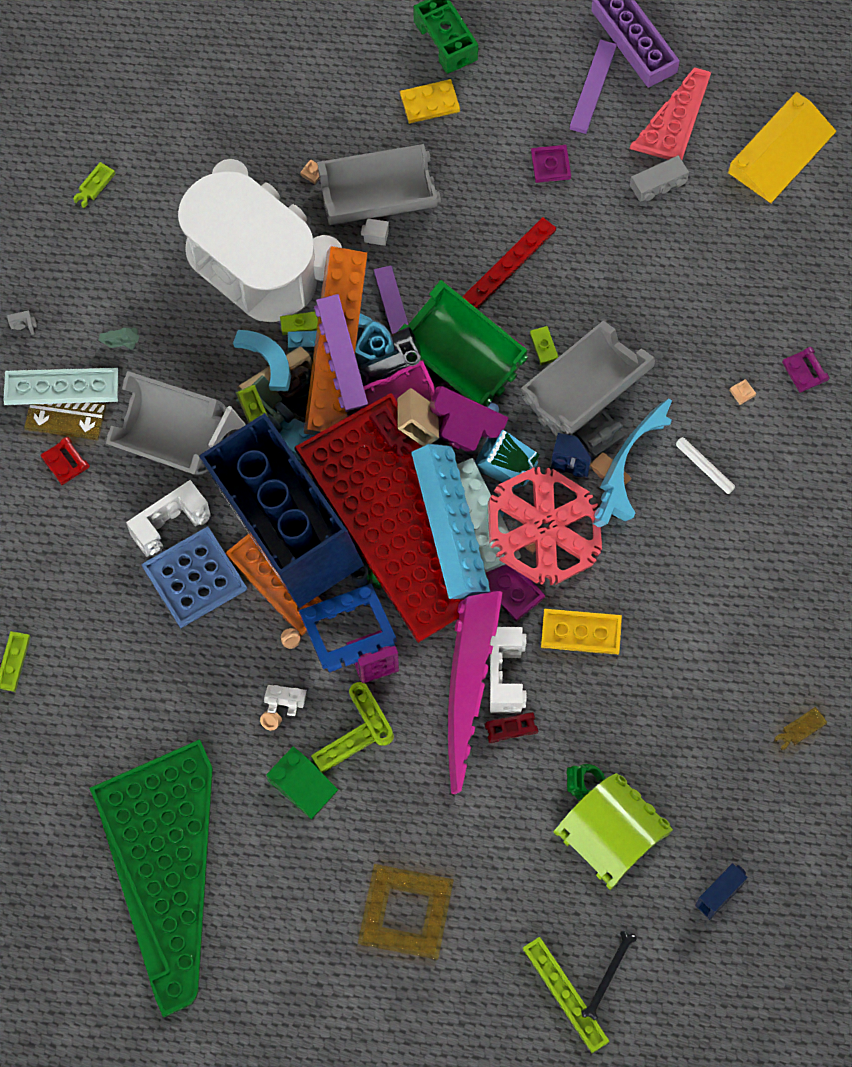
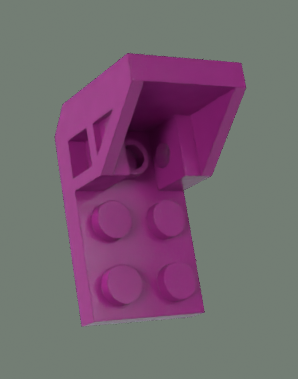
[346,630,399,683]

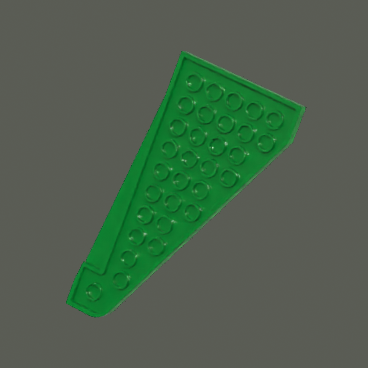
[89,739,213,1018]

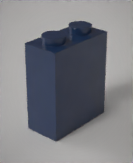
[695,863,748,920]

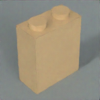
[397,388,439,446]

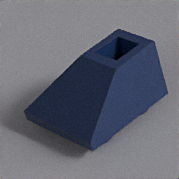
[551,433,591,477]

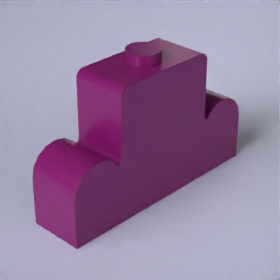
[429,386,509,452]

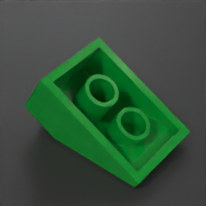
[266,746,338,820]

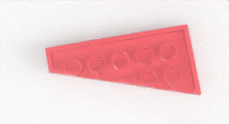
[630,67,711,160]

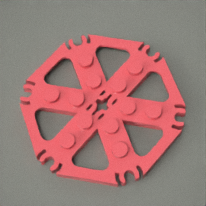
[488,467,602,585]

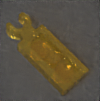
[774,707,828,750]

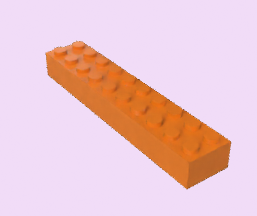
[304,246,367,435]

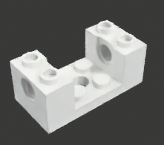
[126,480,211,558]
[490,627,526,714]

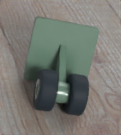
[236,375,295,433]

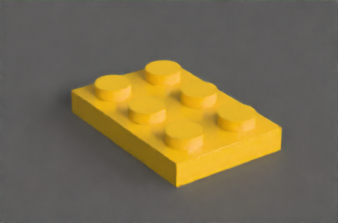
[400,79,460,124]

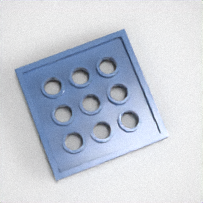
[141,526,247,629]

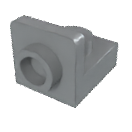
[7,311,37,335]

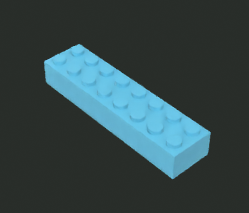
[411,444,490,599]

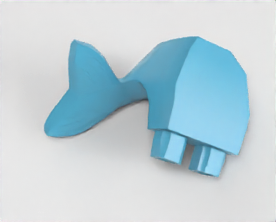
[355,313,394,379]

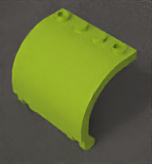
[554,773,673,890]

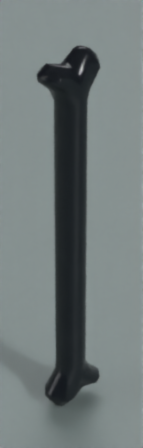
[581,931,637,1020]

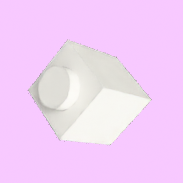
[361,219,389,246]

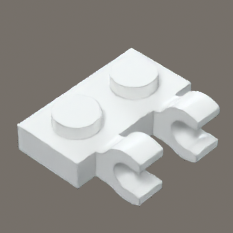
[264,685,307,716]

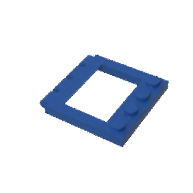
[299,584,397,673]

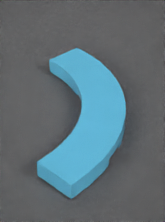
[233,330,291,391]

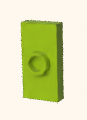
[280,312,318,335]
[529,326,558,365]

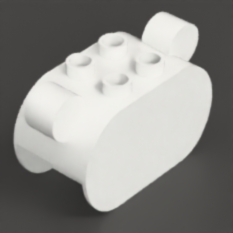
[178,159,342,322]

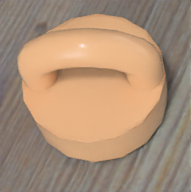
[281,628,301,649]
[260,710,282,731]

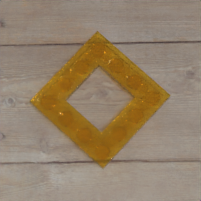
[358,864,454,960]

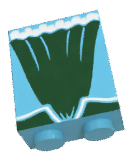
[475,430,540,489]

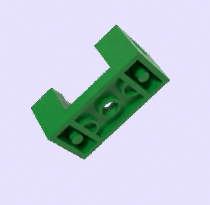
[413,0,478,74]

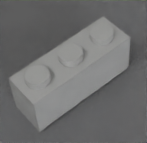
[630,155,689,202]

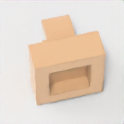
[300,160,320,184]
[729,379,756,405]

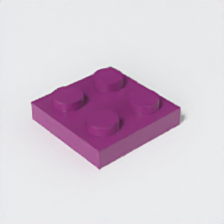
[531,145,571,183]

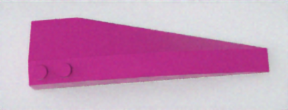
[448,591,502,794]

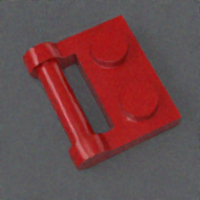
[40,437,90,485]

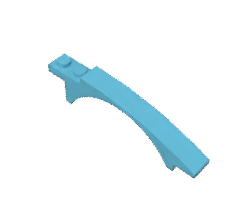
[593,399,672,528]

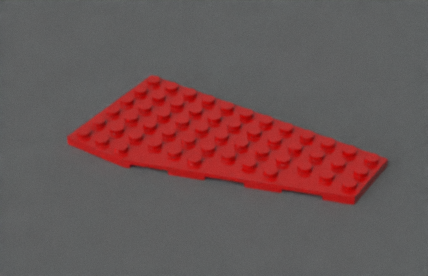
[294,393,464,643]

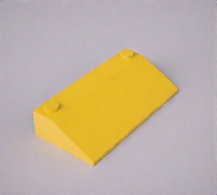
[728,91,836,203]

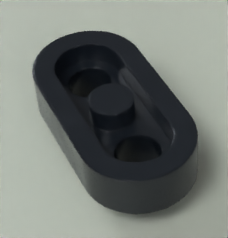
[279,366,311,398]

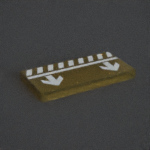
[24,402,106,441]

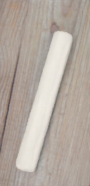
[676,437,735,494]

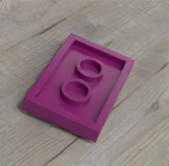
[485,564,545,622]

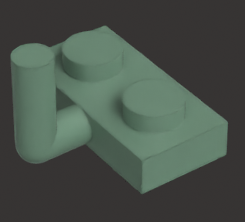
[98,328,139,350]

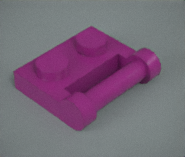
[782,347,830,393]

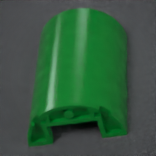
[398,280,528,407]

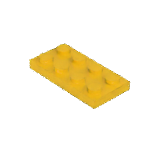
[541,609,622,655]

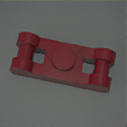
[484,712,539,743]

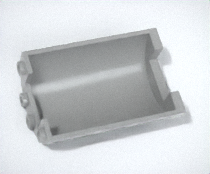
[317,144,441,225]
[521,321,655,436]
[106,371,229,475]

